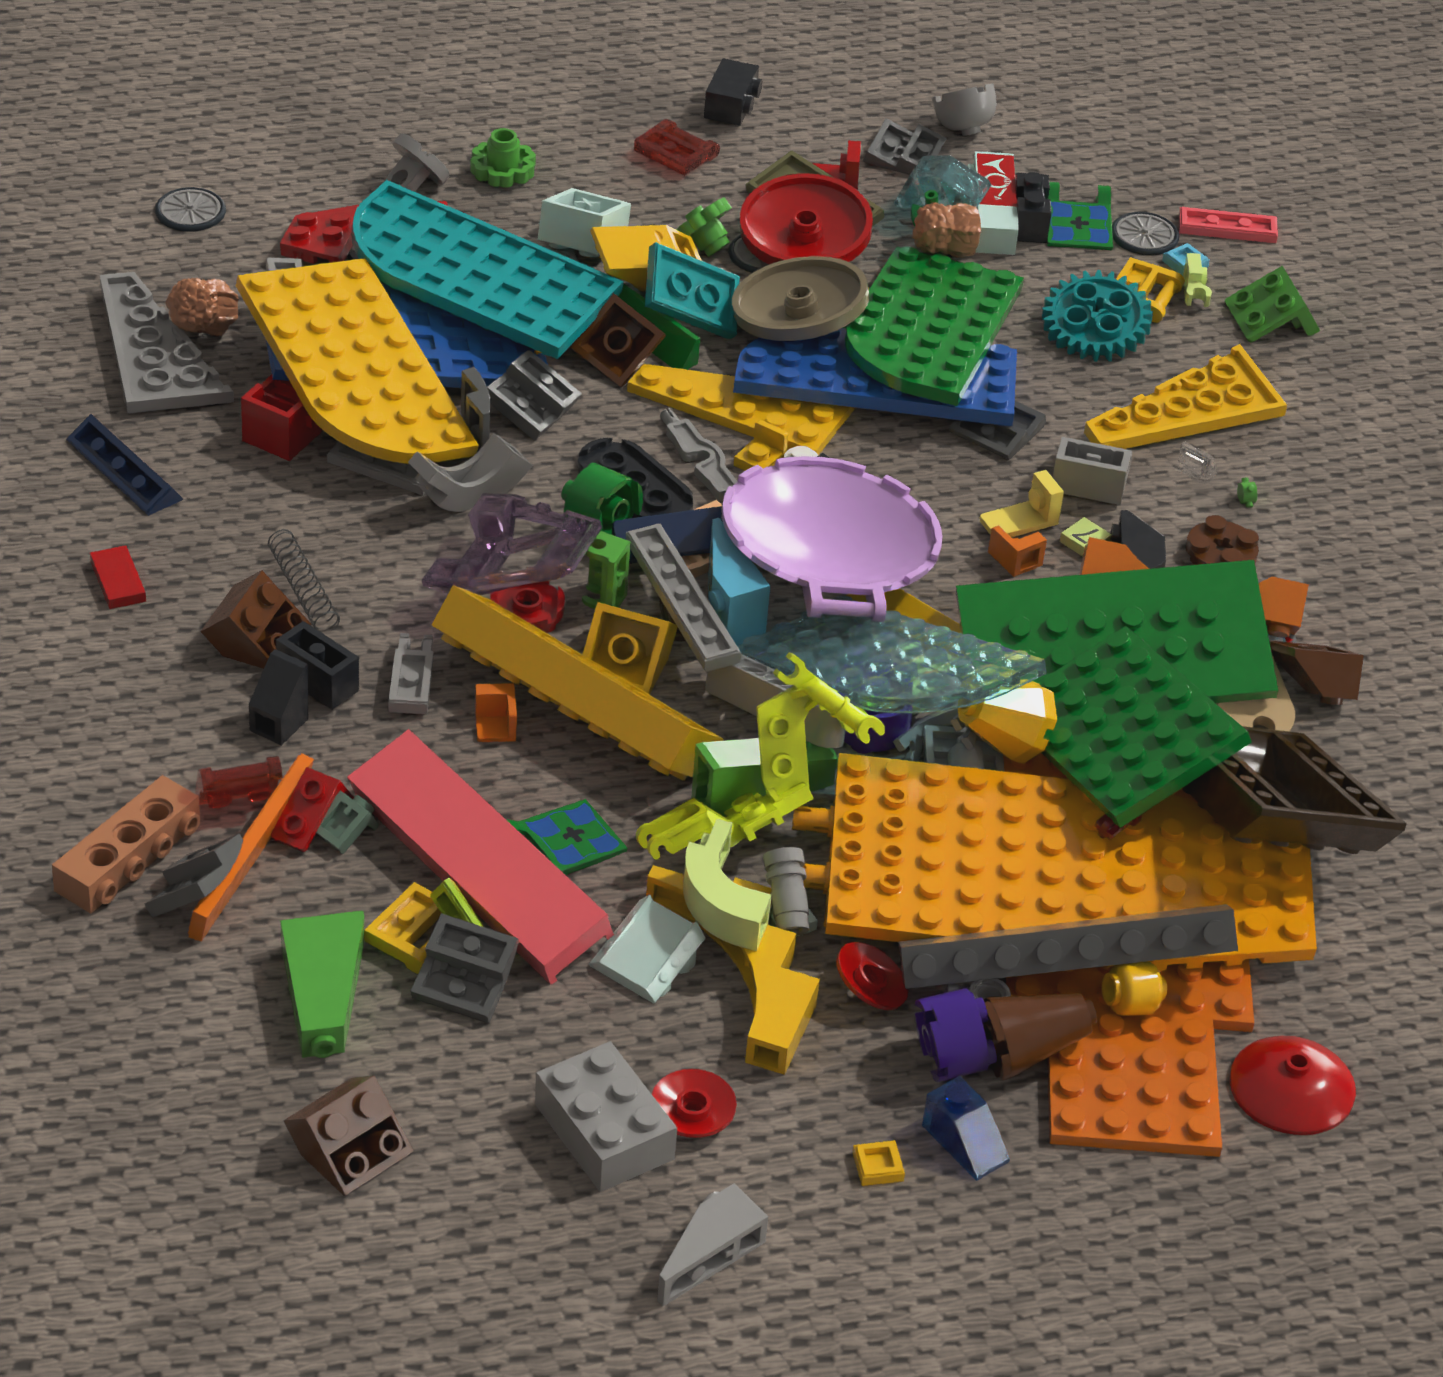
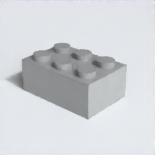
[535,1041,677,1192]

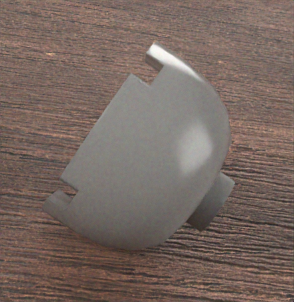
[932,83,997,136]

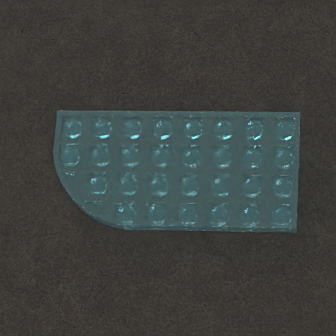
[737,596,1047,713]

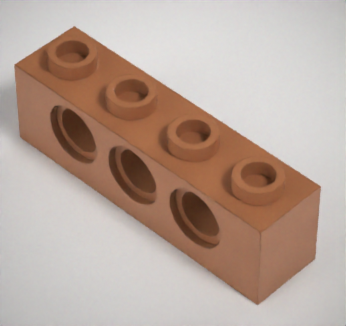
[52,775,200,914]

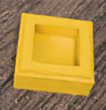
[852,1140,905,1186]

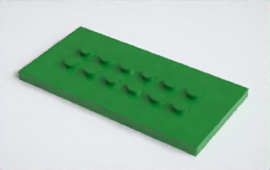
[956,560,1279,703]

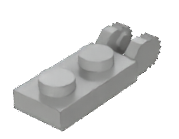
[388,633,434,714]

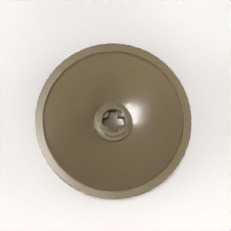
[732,256,869,341]

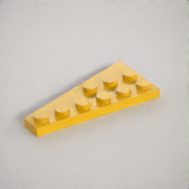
[627,364,856,455]

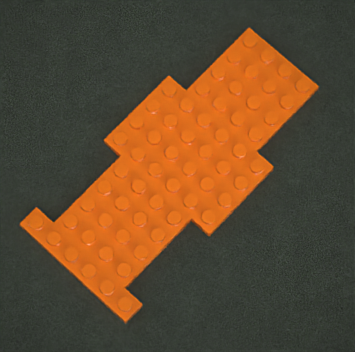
[1003,753,1254,1157]

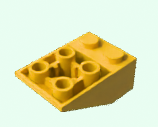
[590,225,702,292]

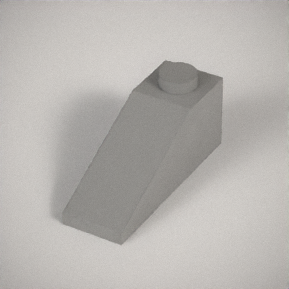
[657,1183,768,1306]

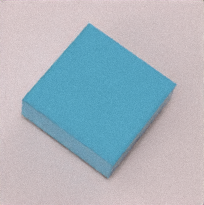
[1162,243,1210,276]

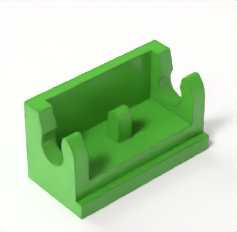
[582,529,631,609]

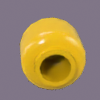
[1102,961,1167,1016]

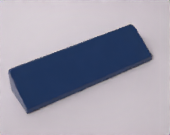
[66,414,183,516]
[612,506,723,564]

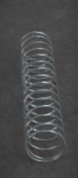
[268,529,340,633]

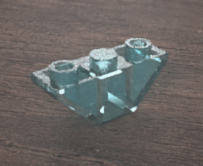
[894,155,992,208]

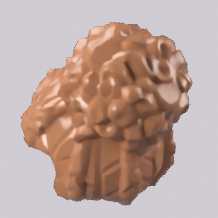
[912,202,981,258]
[165,278,239,336]

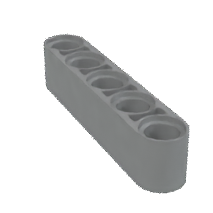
[705,654,846,748]

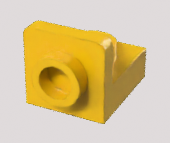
[733,420,788,471]

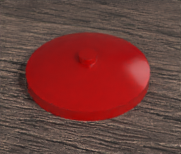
[740,173,873,265]

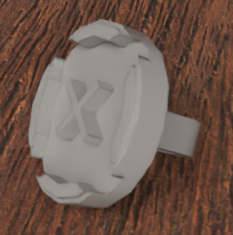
[386,133,450,192]

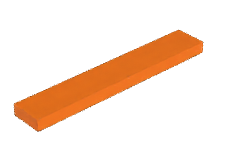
[188,753,314,942]

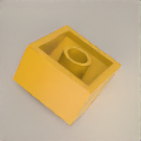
[582,602,677,695]

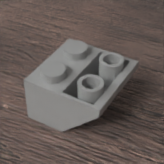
[1053,437,1132,505]

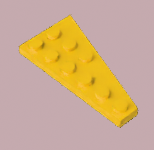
[1084,344,1287,449]

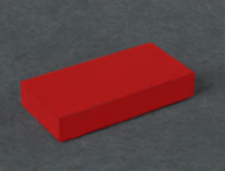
[90,545,146,609]

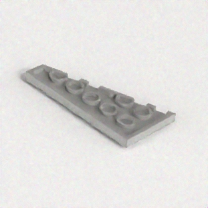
[100,272,234,413]

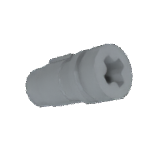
[763,847,810,936]

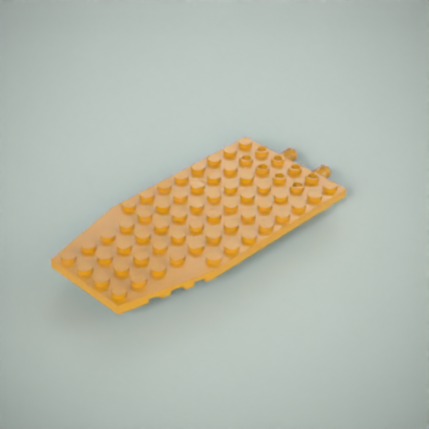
[792,753,1317,971]

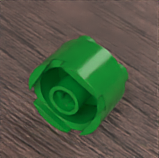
[561,462,643,539]

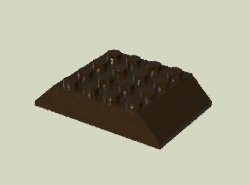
[1182,726,1407,854]

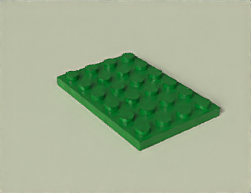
[1038,626,1252,828]

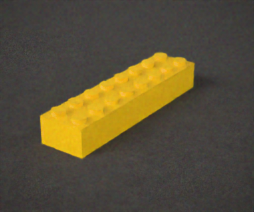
[432,585,724,781]

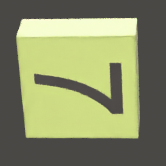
[1060,517,1112,556]

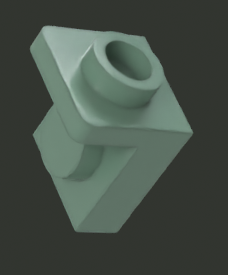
[316,790,380,854]

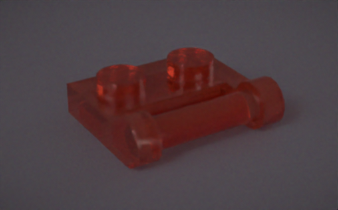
[634,119,720,176]
[195,756,283,808]

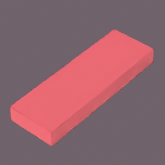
[1179,207,1278,243]

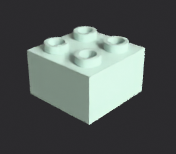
[538,188,631,257]

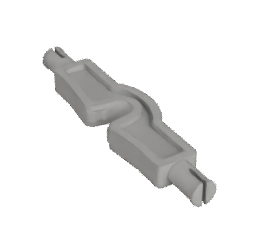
[660,408,737,501]

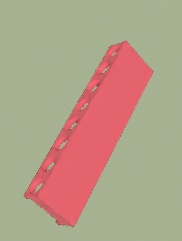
[347,729,614,985]

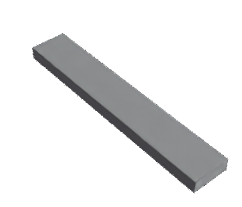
[626,524,741,672]

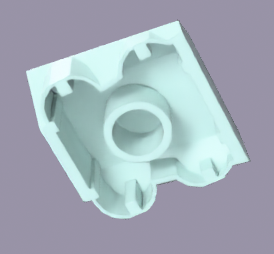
[589,895,706,1004]

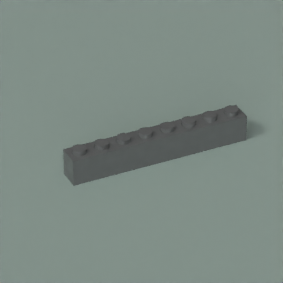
[899,904,1238,989]

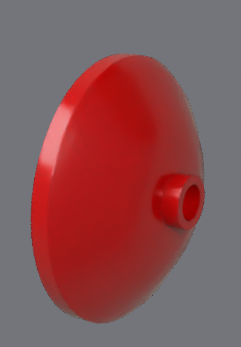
[1230,1036,1356,1135]

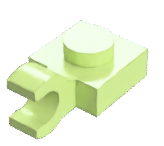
[1183,253,1212,307]

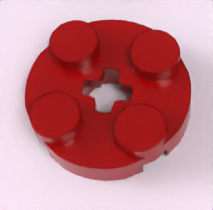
[490,573,565,633]

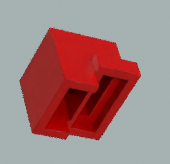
[241,374,322,461]

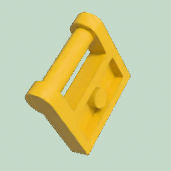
[1116,257,1185,323]
[364,882,441,974]

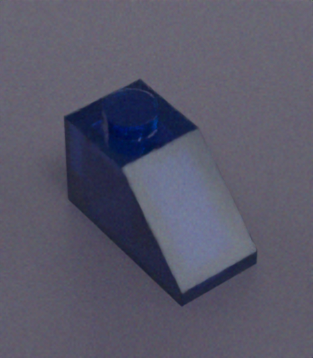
[922,1076,1010,1181]

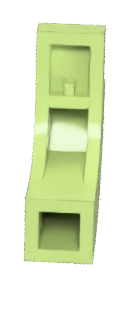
[683,819,771,951]

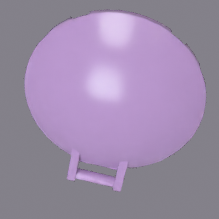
[722,456,942,622]

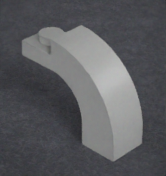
[408,433,533,512]

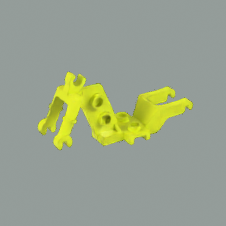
[636,652,885,860]

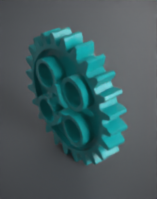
[1042,270,1153,362]

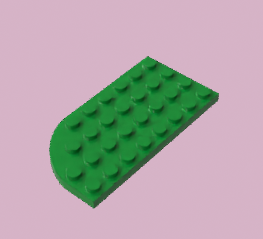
[845,246,1024,406]

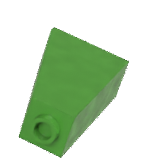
[691,738,838,817]
[280,910,364,1058]

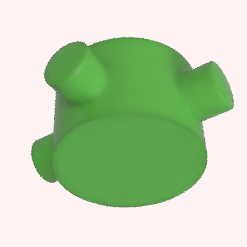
[1237,477,1257,508]

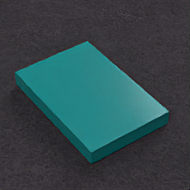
[645,242,740,339]

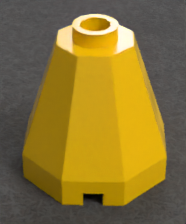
[957,678,1057,764]

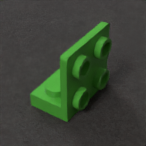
[1225,266,1320,342]

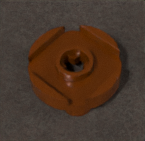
[1185,515,1259,565]

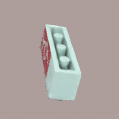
[966,151,1019,255]

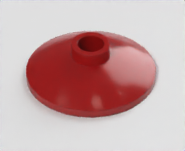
[836,942,908,1010]
[652,1069,737,1138]

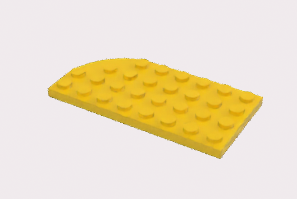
[236,258,479,464]

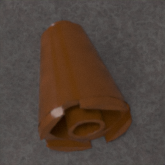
[983,993,1097,1081]

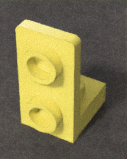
[980,470,1064,537]

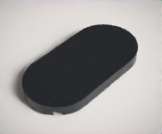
[577,438,693,518]

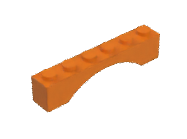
[1079,537,1309,638]

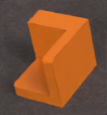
[988,525,1047,577]
[475,683,517,742]

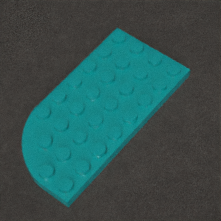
[352,180,624,359]

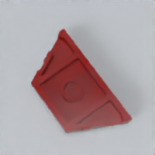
[280,204,360,264]

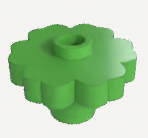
[470,128,536,188]
[676,197,732,257]

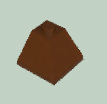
[570,293,666,388]
[1269,640,1364,705]

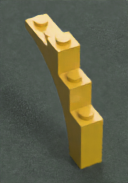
[646,865,820,1075]

